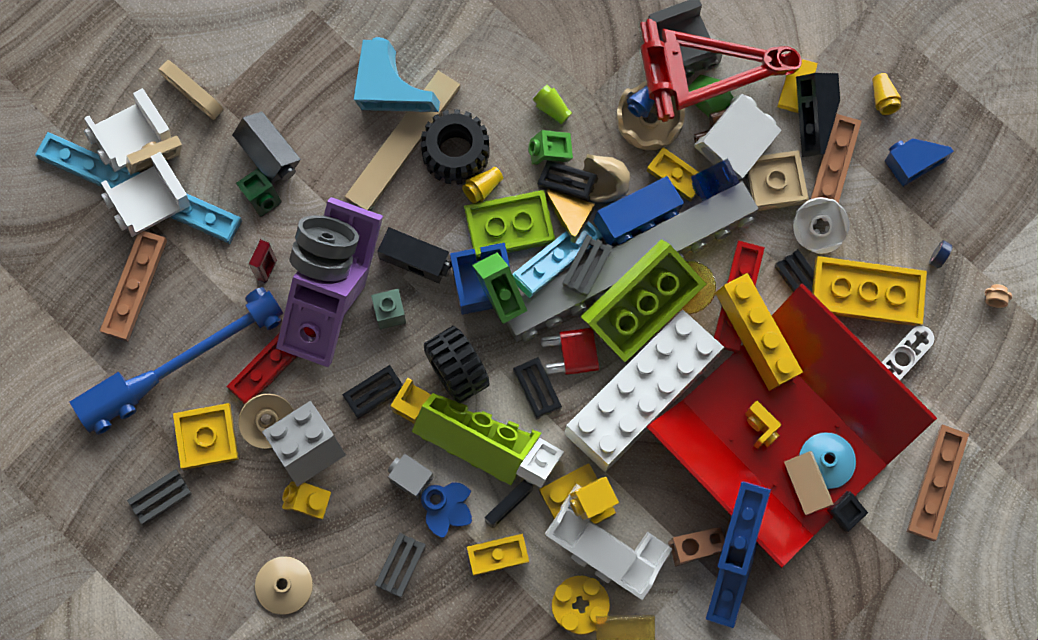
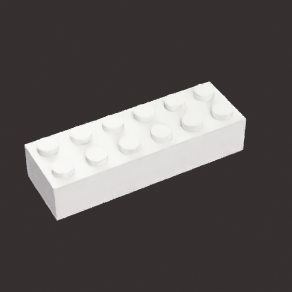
[564,309,724,472]

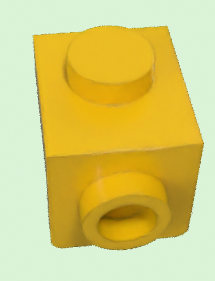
[282,481,331,519]

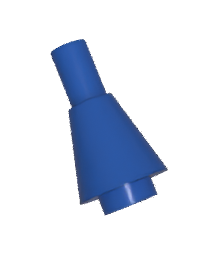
[627,86,655,117]

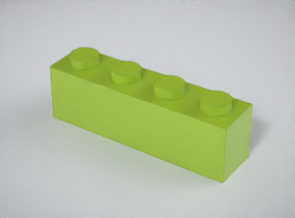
[412,393,541,485]

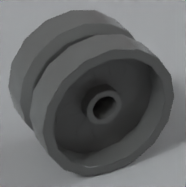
[289,215,359,281]

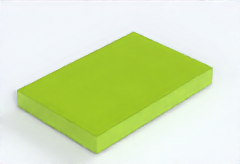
[464,190,555,259]

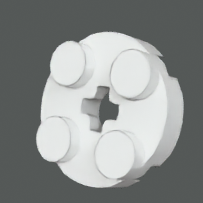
[793,197,849,254]

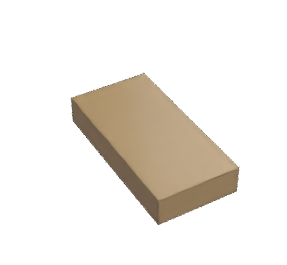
[784,451,834,515]

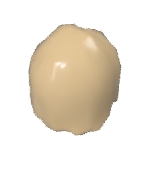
[583,154,630,203]

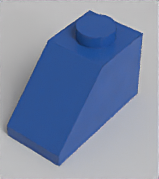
[885,138,954,187]

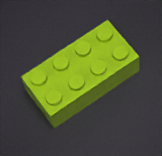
[581,239,707,362]

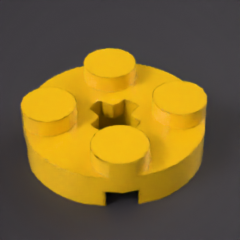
[552,575,610,635]

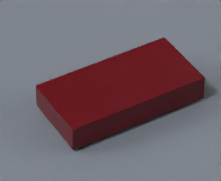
[249,239,277,283]

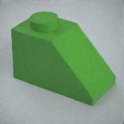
[472,252,527,324]

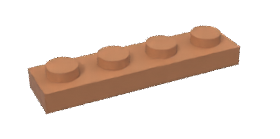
[810,114,861,219]
[100,231,167,342]
[906,424,969,542]

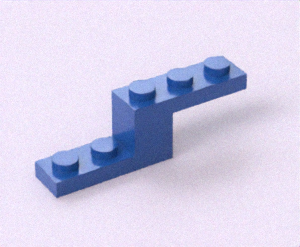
[706,481,771,628]

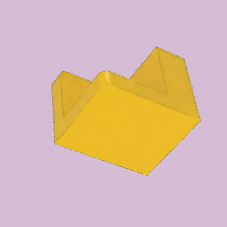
[391,378,431,424]

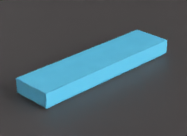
[512,221,603,298]

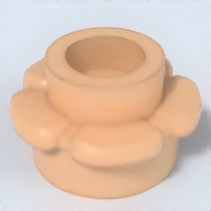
[985,284,1012,308]

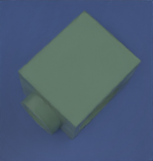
[371,289,407,330]

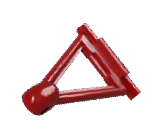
[640,19,802,122]

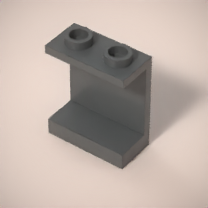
[648,0,723,79]

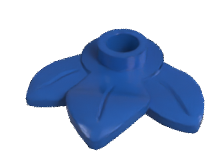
[421,482,472,538]

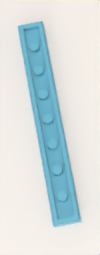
[35,132,242,244]

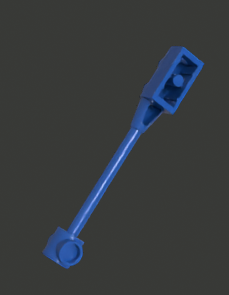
[69,287,284,435]

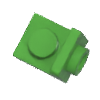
[528,130,573,165]

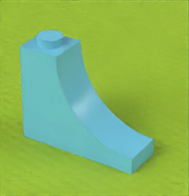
[354,37,440,112]

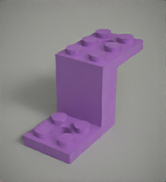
[276,197,383,367]

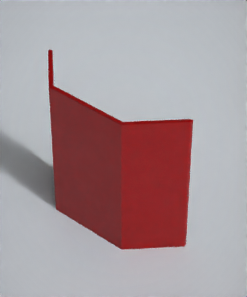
[646,283,937,568]

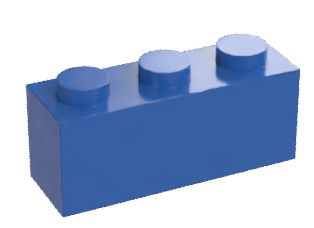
[593,176,684,247]

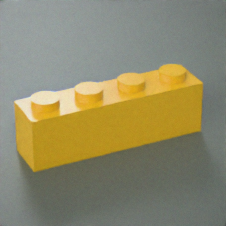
[715,273,803,391]

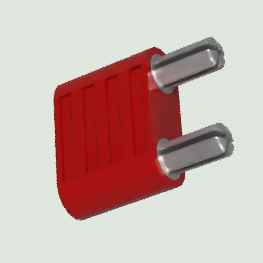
[541,328,599,375]

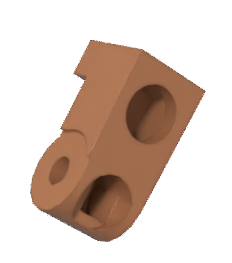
[668,528,725,567]

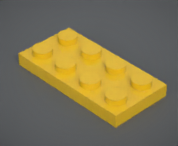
[812,256,927,326]

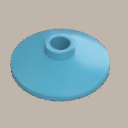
[799,433,856,489]

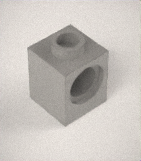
[388,453,434,501]

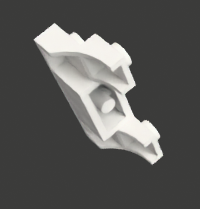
[545,484,672,600]

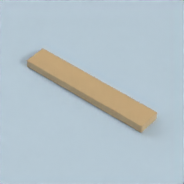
[345,70,460,211]

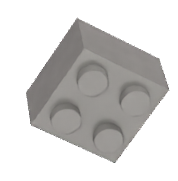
[262,401,346,487]

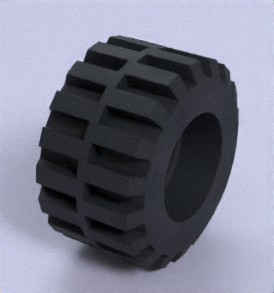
[421,109,490,185]
[424,326,490,404]

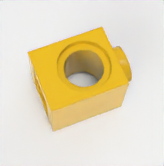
[569,477,619,520]

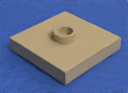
[747,150,809,211]

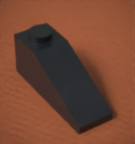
[796,73,840,157]

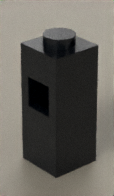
[232,112,301,183]
[377,227,452,284]

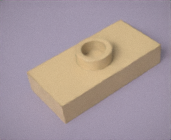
[126,136,182,175]

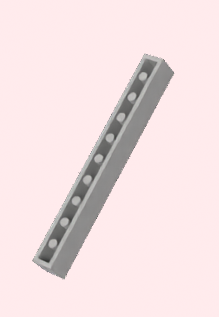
[505,182,759,342]

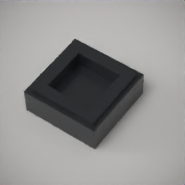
[827,491,868,532]

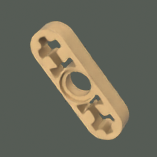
[158,60,224,120]

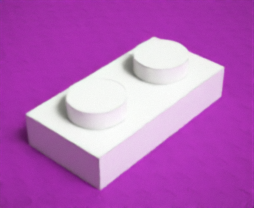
[516,438,564,488]

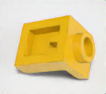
[745,401,781,449]

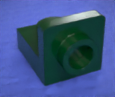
[236,168,282,217]

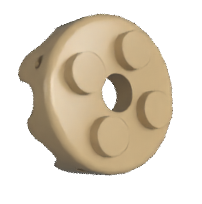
[617,81,685,150]

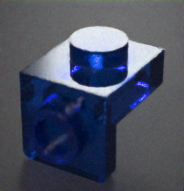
[691,158,740,201]

